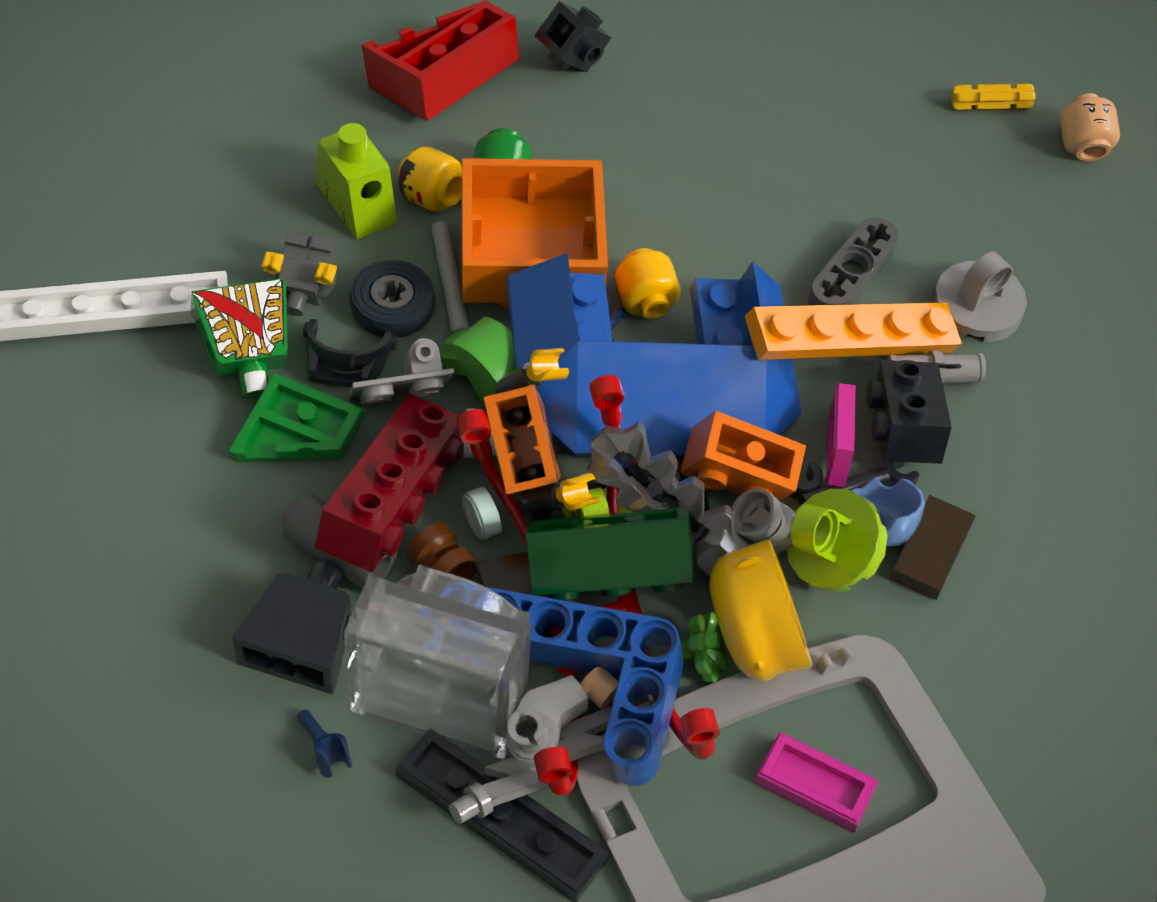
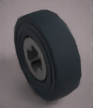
[349,260,435,337]

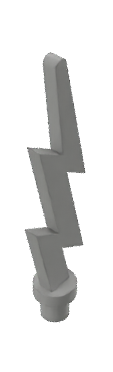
[449,695,650,824]

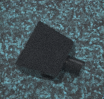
[233,561,352,695]

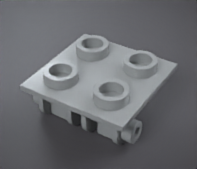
[348,338,454,405]

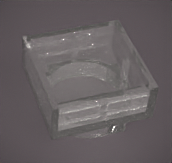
[344,565,532,760]

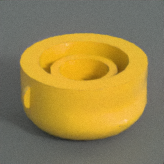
[709,539,812,681]

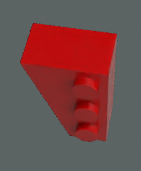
[361,0,520,121]

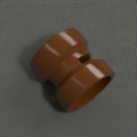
[406,522,479,586]

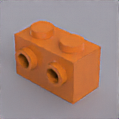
[680,411,806,501]

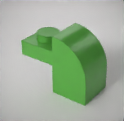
[440,317,515,408]

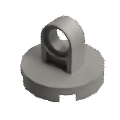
[934,251,1027,343]

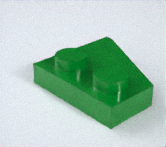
[229,373,365,462]

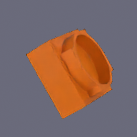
[462,158,608,310]

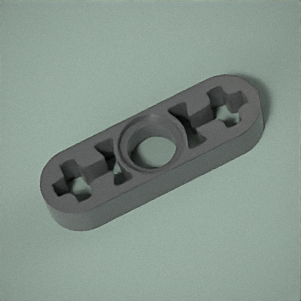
[808,217,898,306]

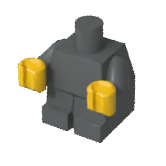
[261,230,339,316]

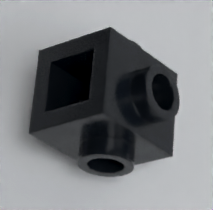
[534,1,612,72]

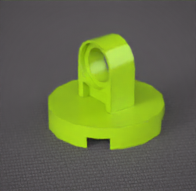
[786,489,888,593]

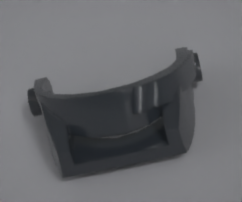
[303,319,398,387]

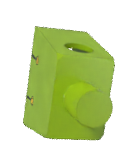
[316,123,397,240]

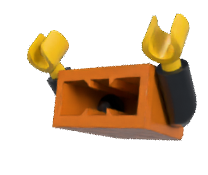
[483,348,600,511]

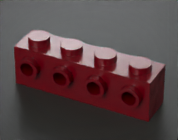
[315,394,464,573]

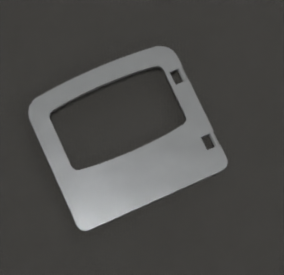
[576,635,1046,902]

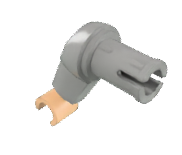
[506,667,619,765]

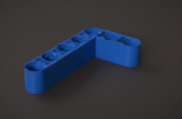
[422,581,683,786]

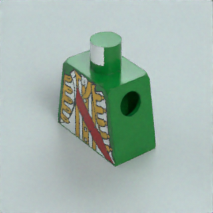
[190,278,288,398]

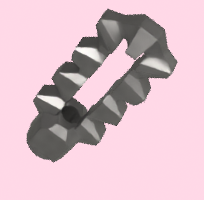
[586,421,750,577]

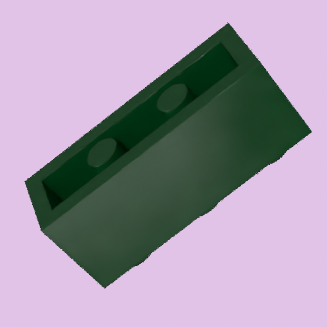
[526,507,694,601]

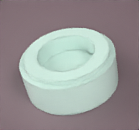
[462,486,502,541]

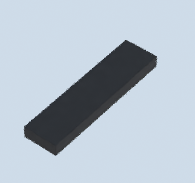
[396,728,610,902]

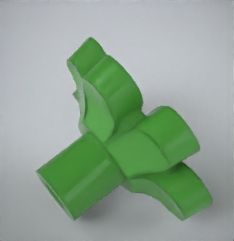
[680,612,728,682]

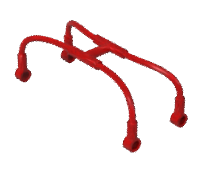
[457,375,720,796]

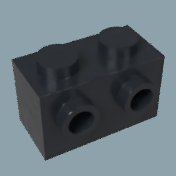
[867,360,952,464]

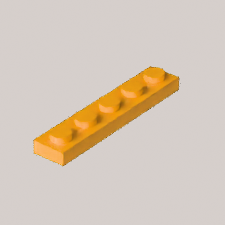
[745,303,962,360]

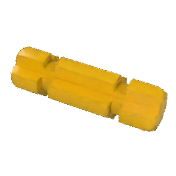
[951,83,1035,110]

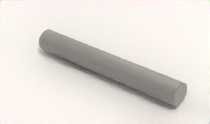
[431,221,470,334]

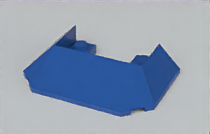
[506,253,802,459]

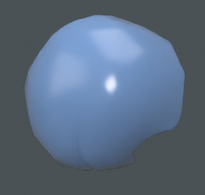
[851,477,925,547]

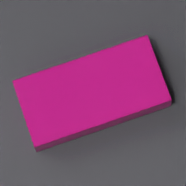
[826,383,856,487]
[754,731,879,833]

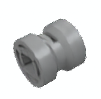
[732,488,796,554]

